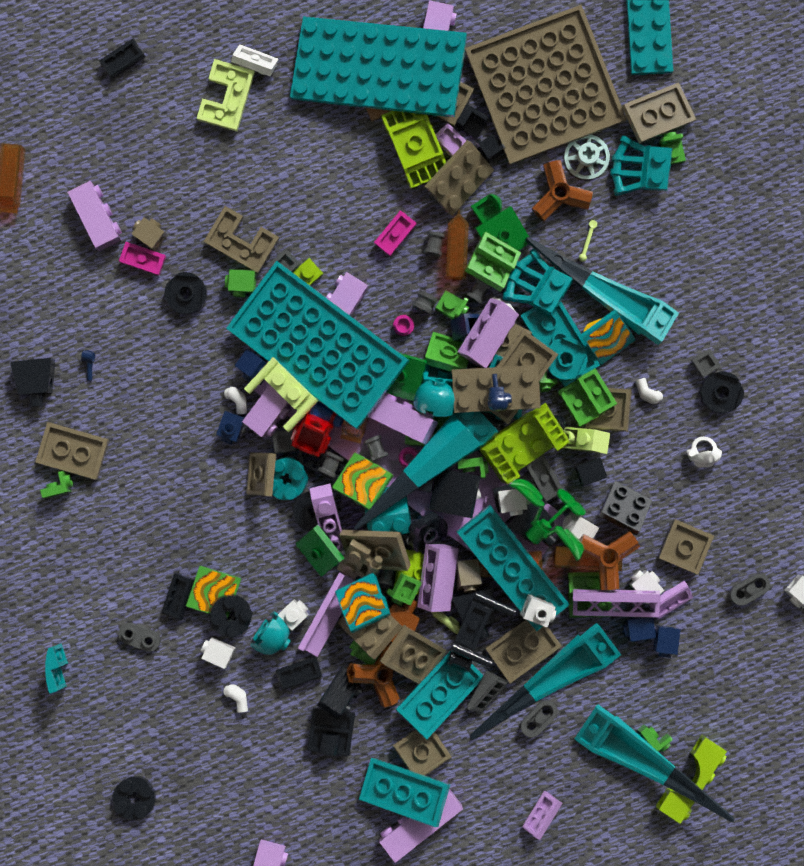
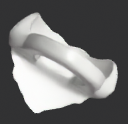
[686,436,722,467]

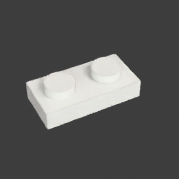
[231,45,278,76]

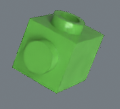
[225,269,257,298]

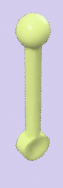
[579,220,597,262]

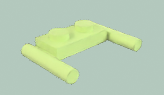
[244,357,318,432]

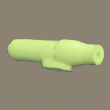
[431,612,460,634]

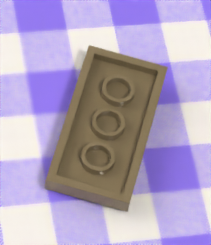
[491,329,558,424]
[452,365,540,413]

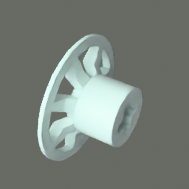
[564,135,610,180]

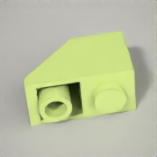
[562,427,610,454]

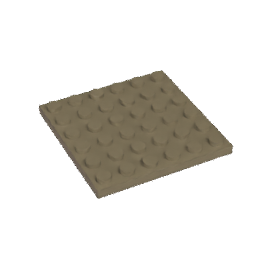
[465,5,627,166]

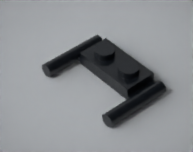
[450,592,516,668]

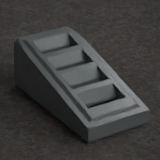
[467,671,508,715]

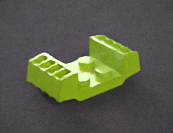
[381,111,446,189]
[479,403,569,484]

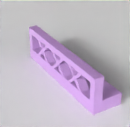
[298,572,356,657]
[573,589,660,617]

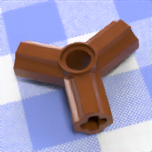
[531,160,593,222]
[579,531,640,590]
[347,642,400,707]

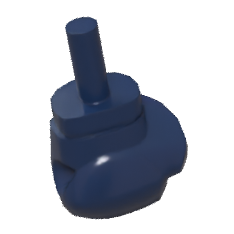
[488,374,512,411]

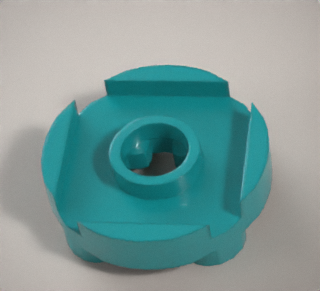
[548,337,588,380]
[272,457,308,500]

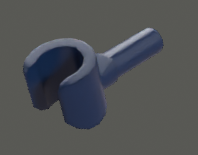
[81,350,96,380]

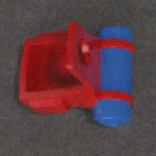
[290,401,345,457]

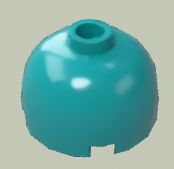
[413,378,455,417]
[250,611,291,655]

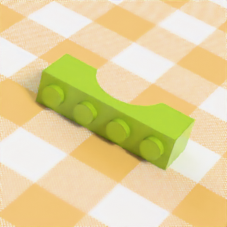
[656,734,727,824]

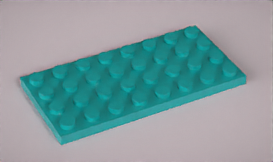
[290,16,467,117]
[226,261,409,429]

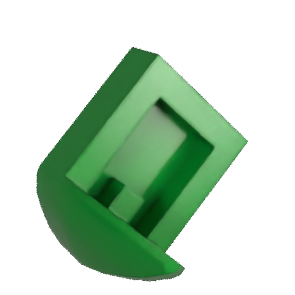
[470,194,502,224]

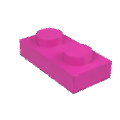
[374,210,417,256]
[119,242,167,276]

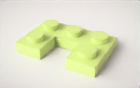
[197,59,255,132]

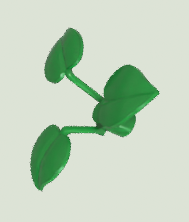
[509,479,586,561]

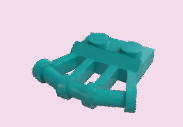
[610,136,673,196]
[502,248,573,316]

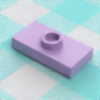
[435,123,466,157]
[649,581,693,620]
[522,791,562,840]

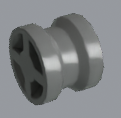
[412,290,438,315]

